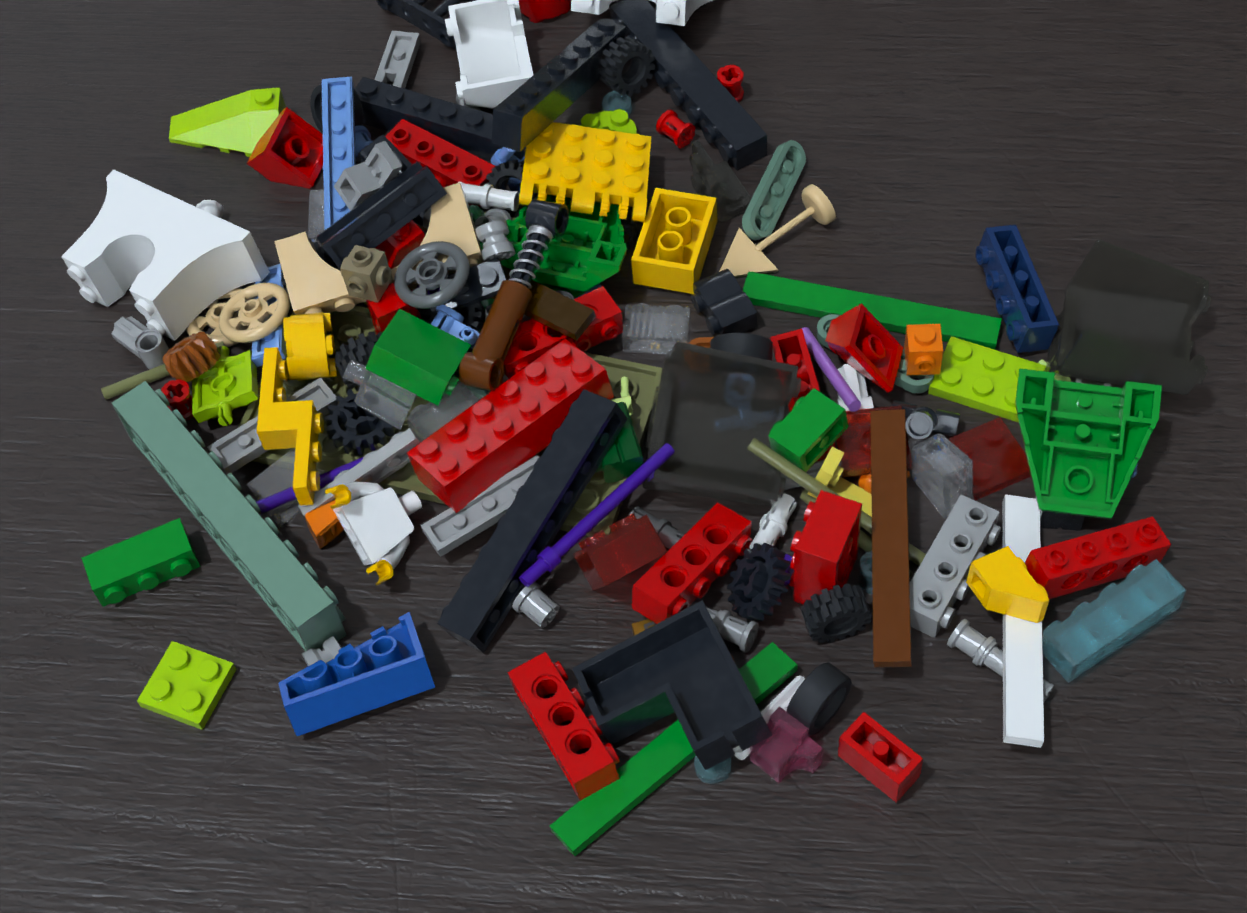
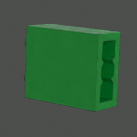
[365,308,471,406]

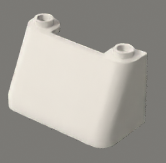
[445,0,533,109]

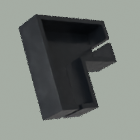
[572,600,773,770]

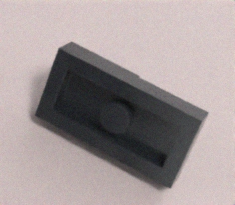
[445,257,507,311]

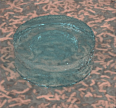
[602,91,632,115]
[694,755,731,785]

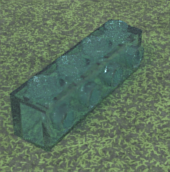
[1042,559,1186,683]

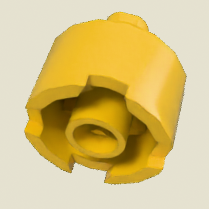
[283,312,337,381]

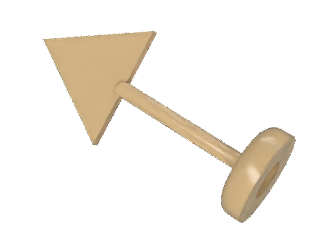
[719,184,836,278]

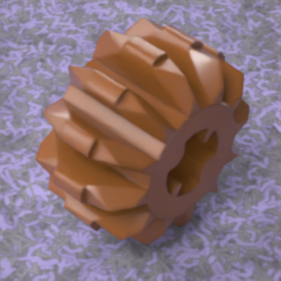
[162,332,221,382]

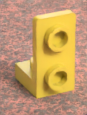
[807,447,872,517]

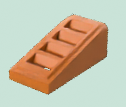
[304,499,344,549]

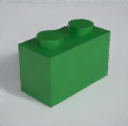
[768,388,849,472]

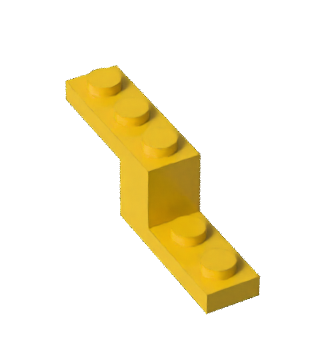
[257,347,324,506]

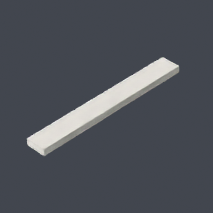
[1002,494,1044,748]

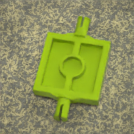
[192,346,258,426]

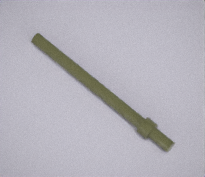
[747,437,926,566]

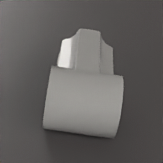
[111,316,169,369]

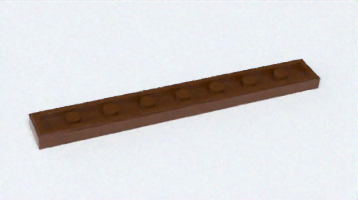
[870,409,912,667]

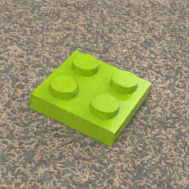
[137,641,237,730]

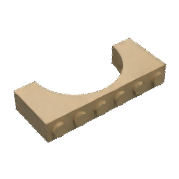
[274,182,484,315]

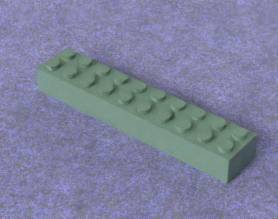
[112,381,347,651]

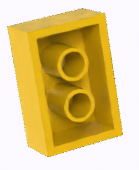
[631,188,717,294]

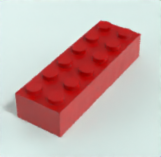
[407,339,614,513]

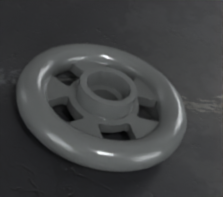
[394,241,470,309]

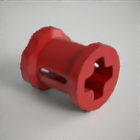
[717,65,744,103]
[656,110,696,148]
[161,379,194,421]

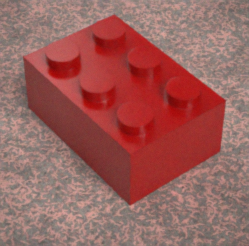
[789,490,862,605]

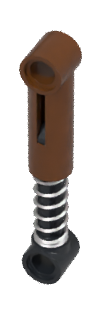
[459,199,569,391]

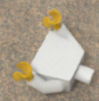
[325,481,422,585]

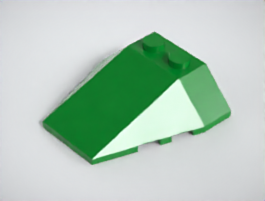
[505,195,627,292]
[1015,369,1162,520]

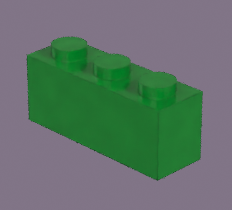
[82,518,201,607]

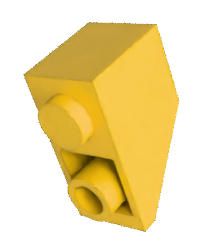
[966,546,1049,623]

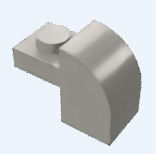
[334,141,403,211]

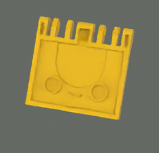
[518,122,651,222]

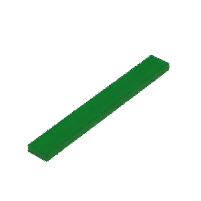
[742,271,1002,350]
[550,642,798,857]

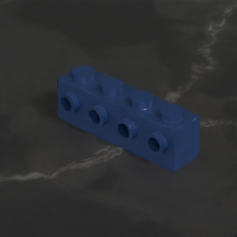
[975,225,1059,353]

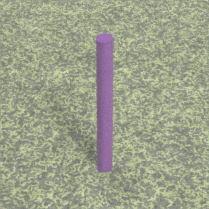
[801,327,861,412]

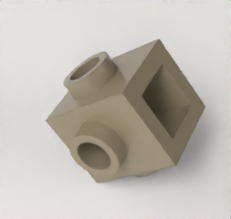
[340,245,393,302]

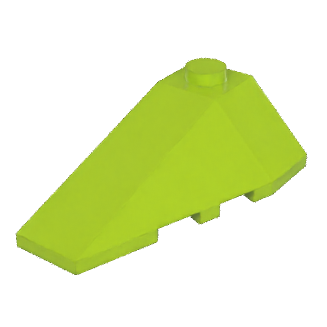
[169,88,286,157]

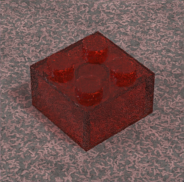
[573,513,667,590]

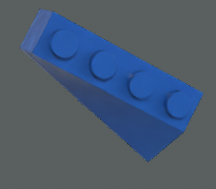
[278,612,435,736]

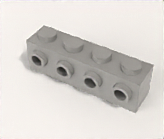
[910,495,1001,638]

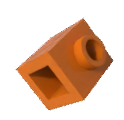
[904,324,943,375]

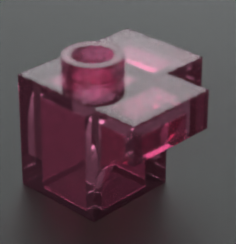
[750,706,823,783]

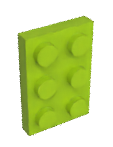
[928,336,1046,423]

